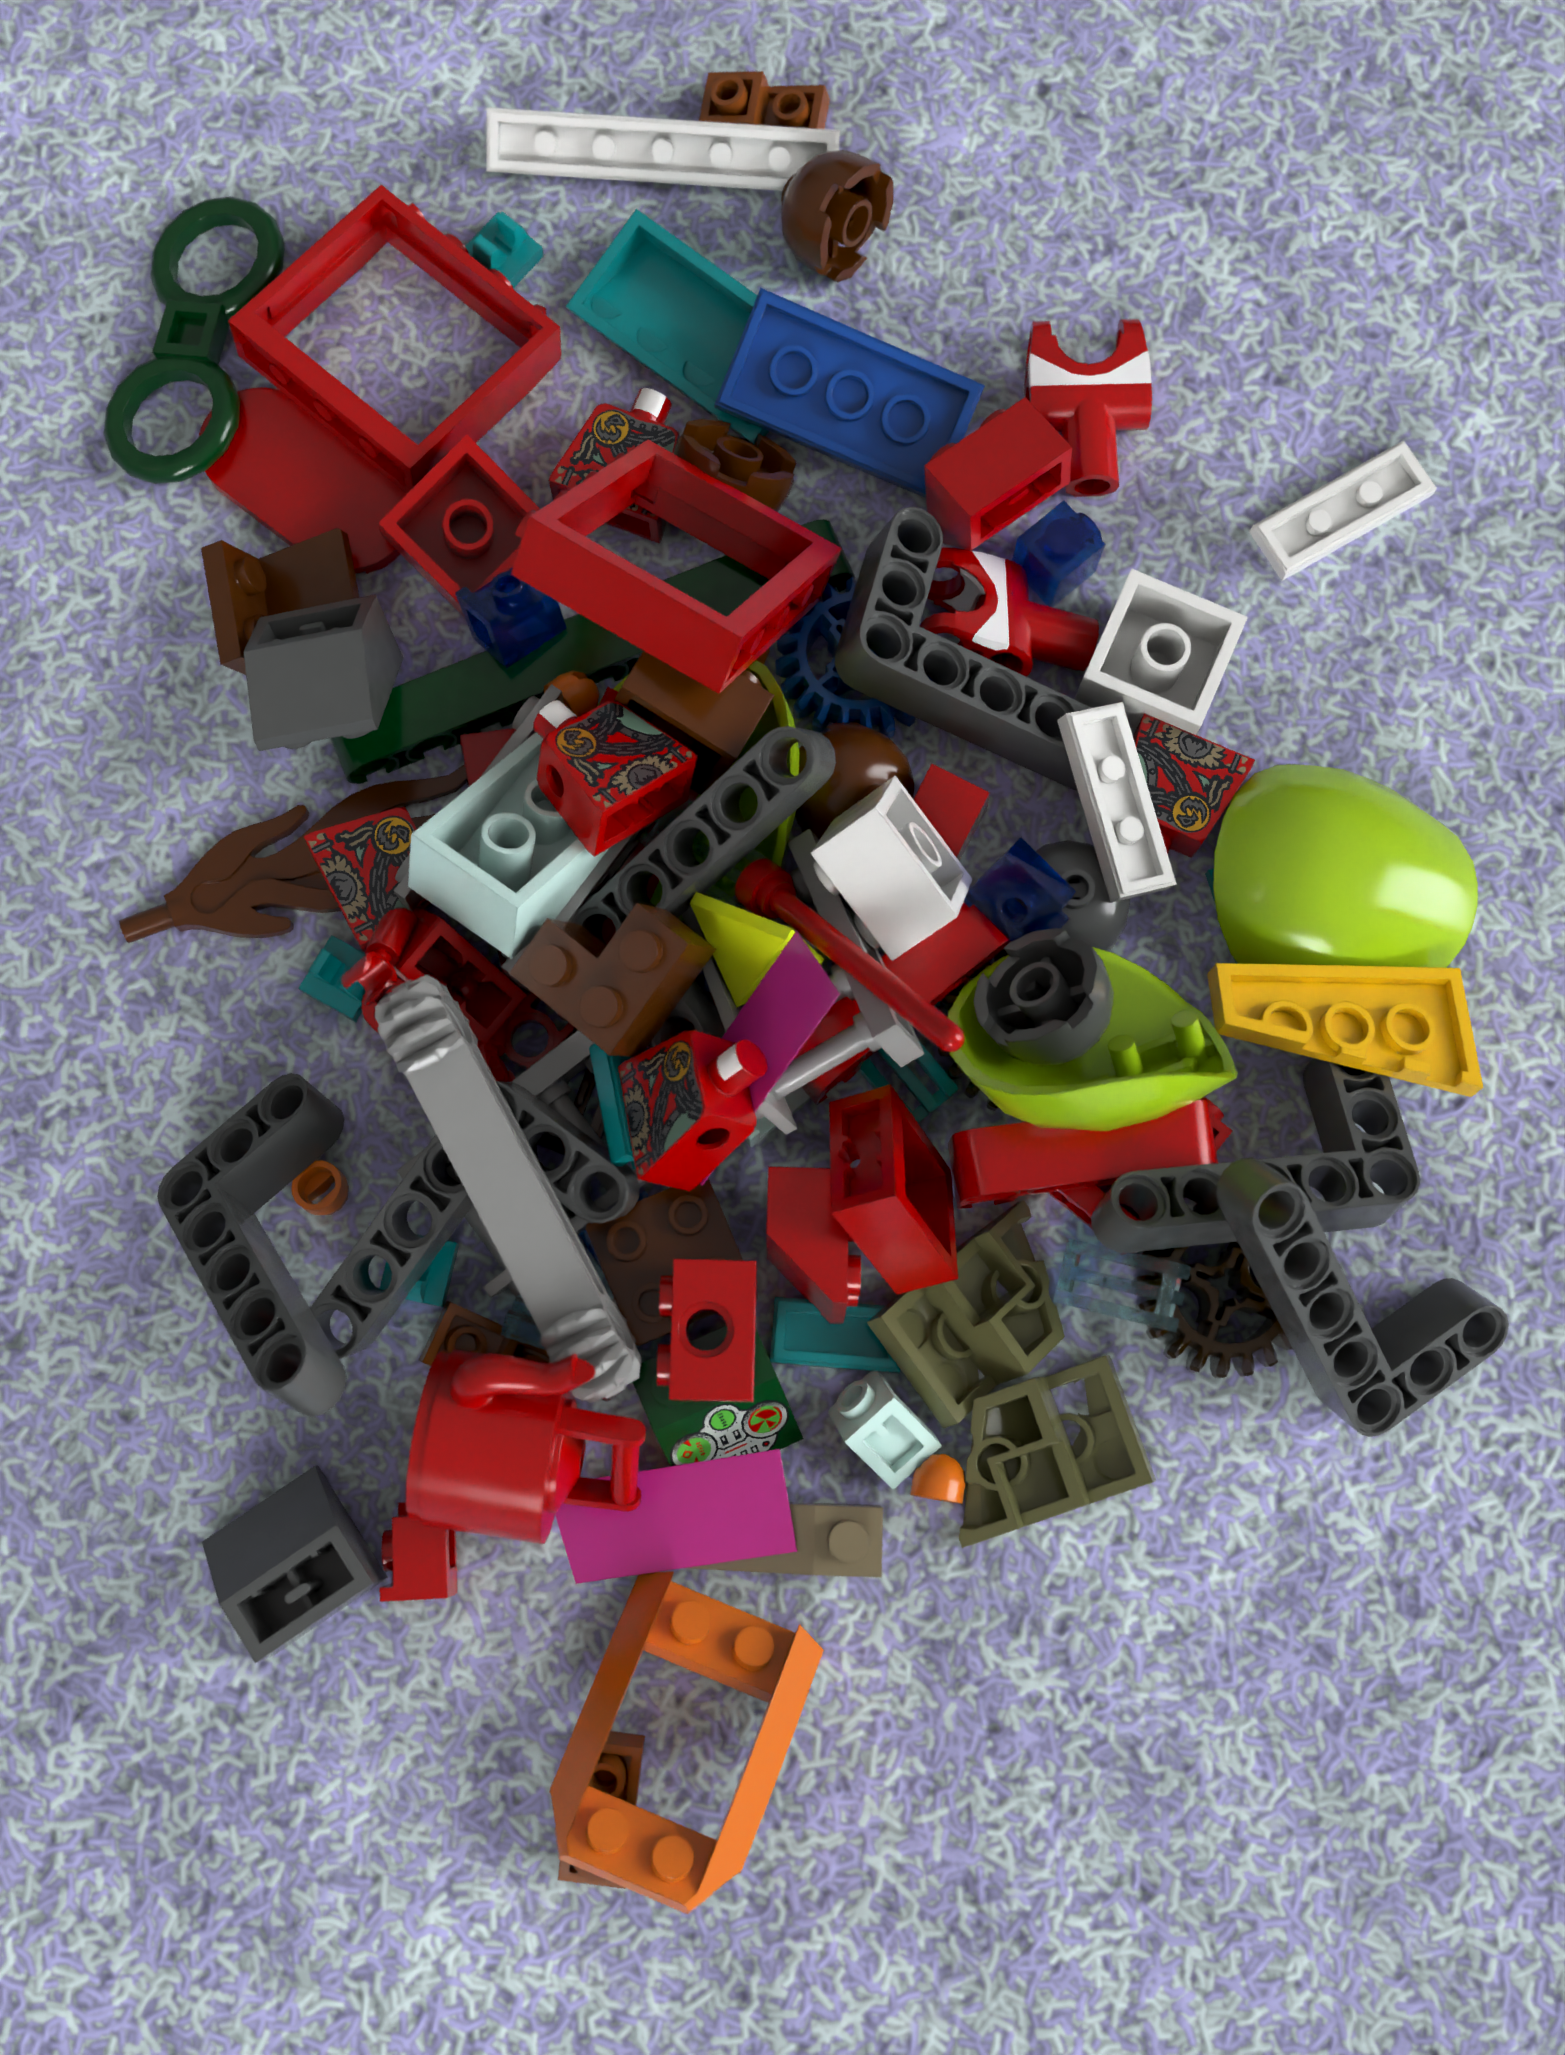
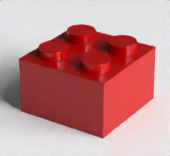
[378,434,540,622]

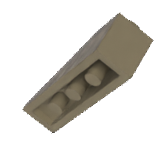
[688,1502,883,1578]

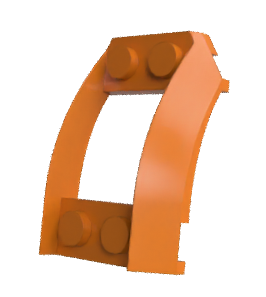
[549,1572,824,1914]

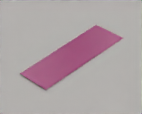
[700,931,840,1186]
[555,1449,797,1584]

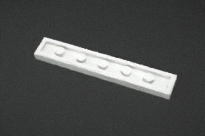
[486,107,840,191]

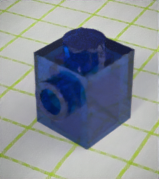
[1012,500,1106,607]

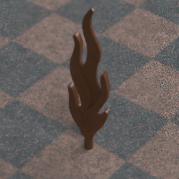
[119,765,467,943]

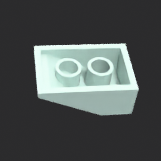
[408,732,609,959]

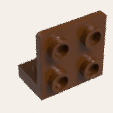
[201,528,359,675]
[586,1178,758,1346]

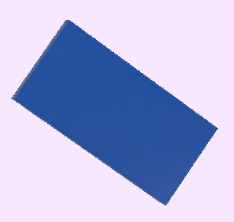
[714,288,985,498]

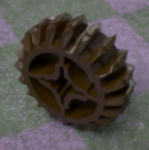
[1133,1204,1292,1378]

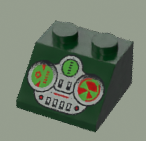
[632,1325,804,1466]

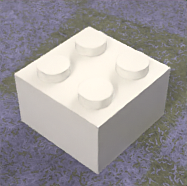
[1074,568,1248,735]
[810,775,972,961]

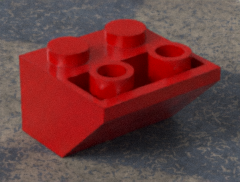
[924,397,1072,551]
[766,1166,861,1324]

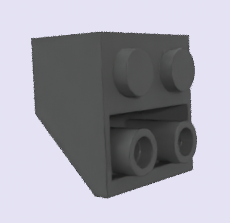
[244,594,403,751]
[202,1465,388,1663]

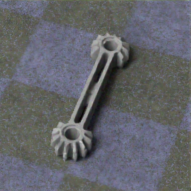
[375,975,641,1403]

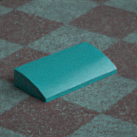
[566,209,769,445]

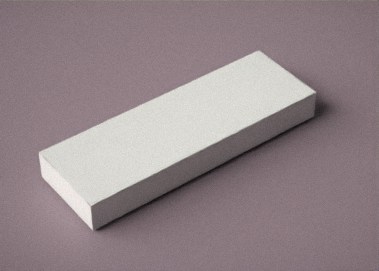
[1249,440,1437,581]
[1057,702,1177,903]

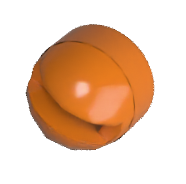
[544,671,599,717]
[291,1160,349,1215]
[910,1454,965,1504]

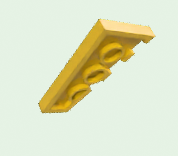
[1207,963,1483,1097]

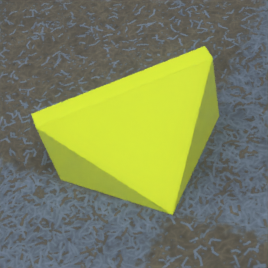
[690,892,824,1007]

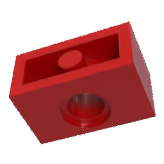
[657,1259,757,1403]

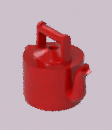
[406,1349,646,1544]

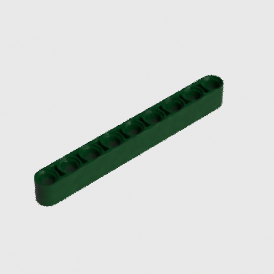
[330,519,855,784]

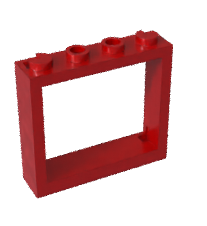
[228,185,561,493]
[511,439,842,694]

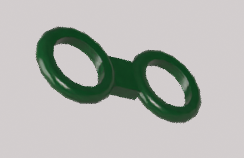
[103,196,285,484]

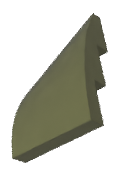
[867,1200,1065,1429]
[959,1355,1156,1548]

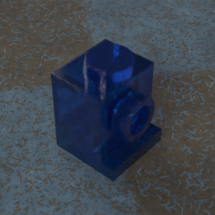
[455,567,567,668]
[964,837,1076,942]

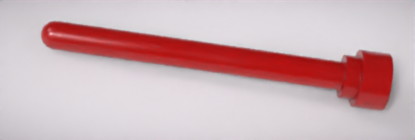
[735,859,965,1052]

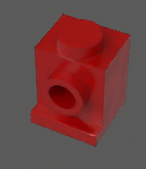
[379,1502,457,1602]

